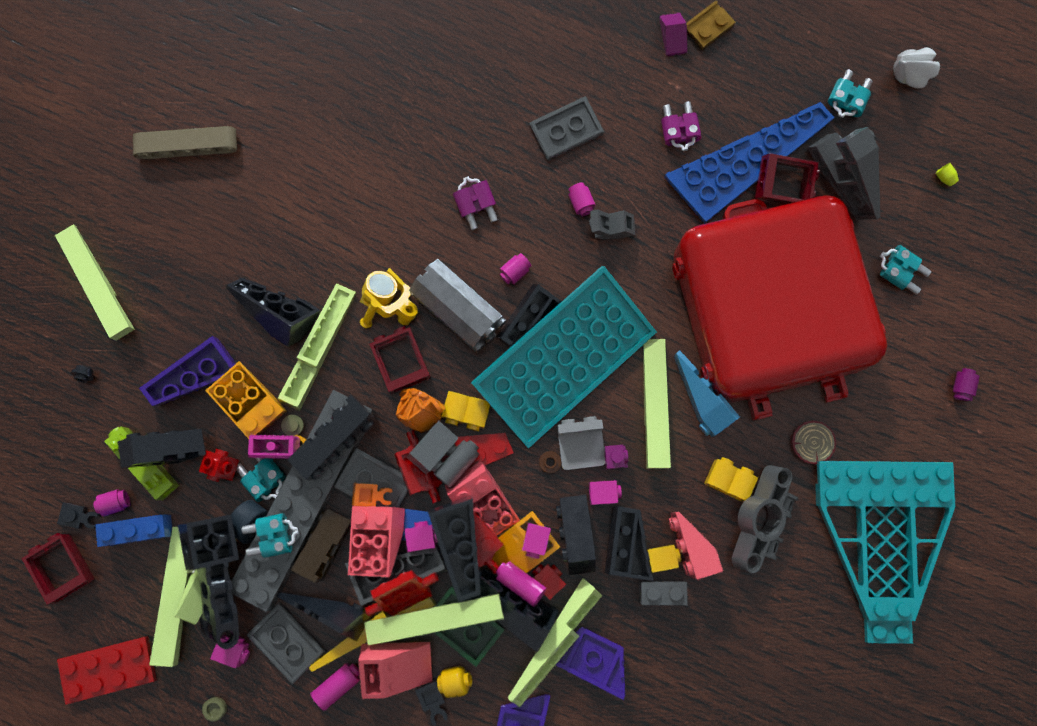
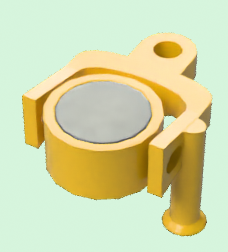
[360,268,418,328]

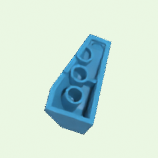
[673,350,740,437]

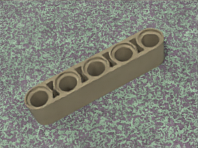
[133,126,237,159]

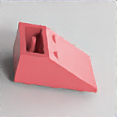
[445,461,520,536]
[348,506,405,577]
[668,512,723,580]
[359,642,433,699]

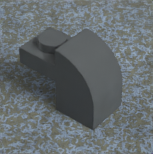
[589,209,635,239]

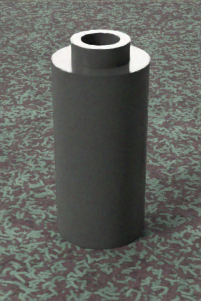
[434,440,480,488]

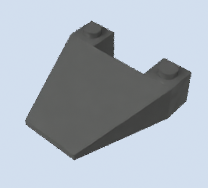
[808,127,880,220]

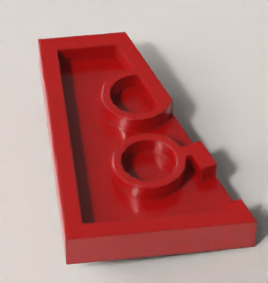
[444,433,514,469]

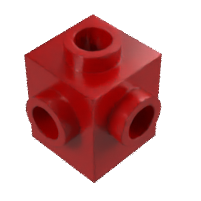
[199,449,239,482]

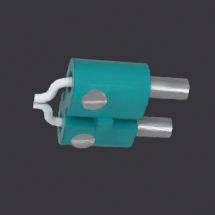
[827,70,872,118]
[880,245,931,295]
[236,458,286,502]
[242,513,299,558]

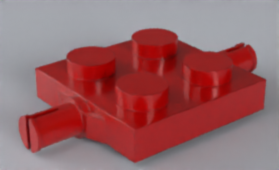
[394,430,445,503]
[474,512,504,574]
[365,570,439,617]

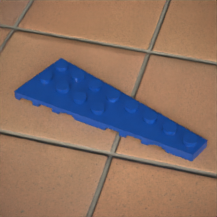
[664,102,834,224]

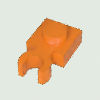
[352,483,392,507]

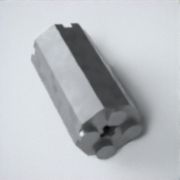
[409,259,507,353]

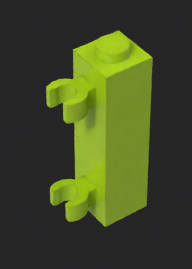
[104,427,180,501]

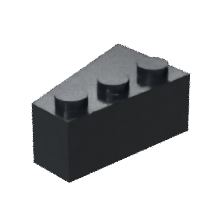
[496,284,562,347]

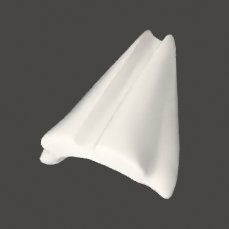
[893,47,940,89]

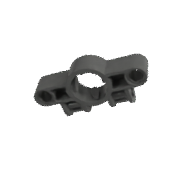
[732,465,798,573]

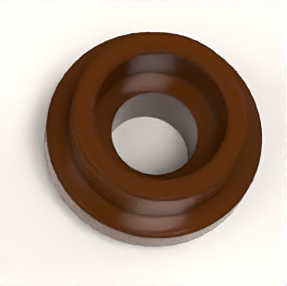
[539,451,561,473]

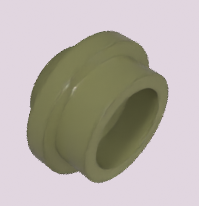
[281,415,304,436]

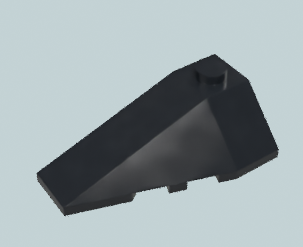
[226,278,321,347]
[276,592,370,642]

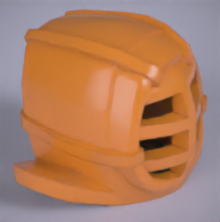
[396,388,445,433]

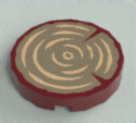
[791,420,836,465]

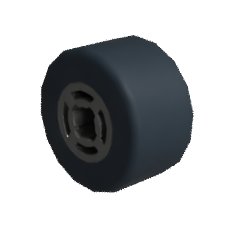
[231,500,268,544]

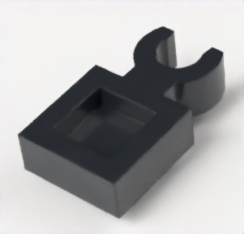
[57,502,101,529]
[415,680,448,725]

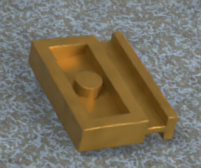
[687,0,736,50]

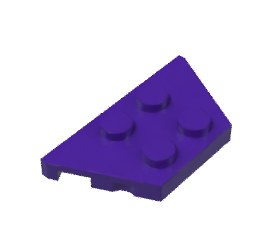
[556,627,625,700]
[497,694,550,726]

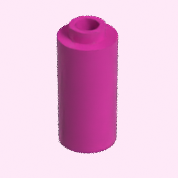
[496,561,547,607]
[311,663,360,711]

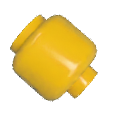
[437,666,472,698]

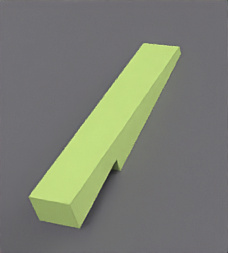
[55,224,135,341]
[278,283,356,411]
[643,339,671,469]
[150,527,190,667]
[508,579,602,707]
[364,594,504,645]

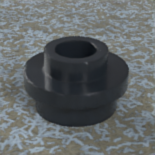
[71,365,94,383]

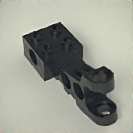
[178,514,239,649]

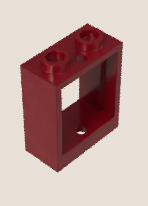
[755,153,819,204]
[369,326,431,394]
[21,533,95,605]

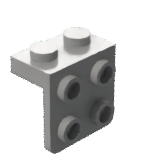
[557,416,605,470]

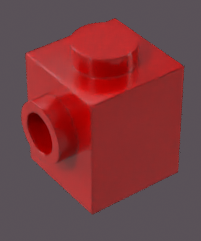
[532,564,566,600]

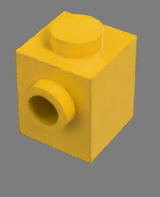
[647,545,681,573]

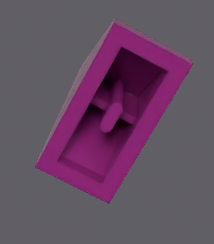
[659,13,687,56]

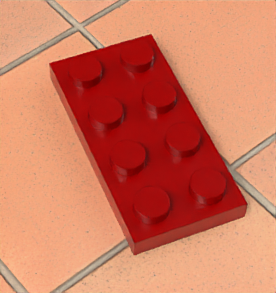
[57,636,157,705]

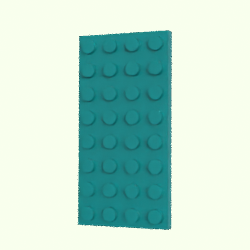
[471,266,657,448]

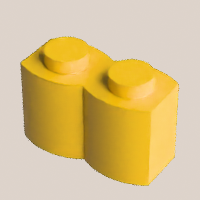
[441,391,490,432]
[704,457,758,502]

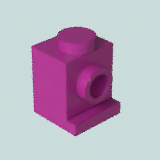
[604,445,628,470]

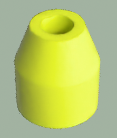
[935,163,959,187]

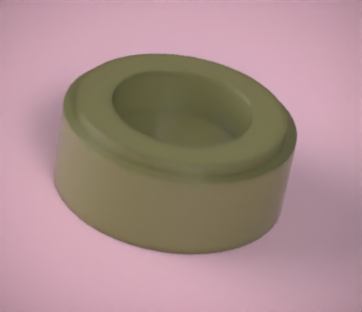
[202,697,227,722]

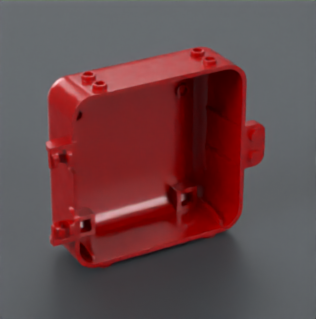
[672,195,887,421]

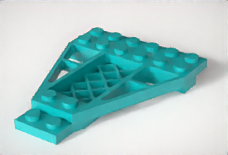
[815,461,955,644]

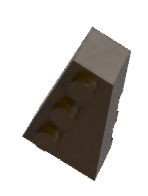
[291,509,351,583]

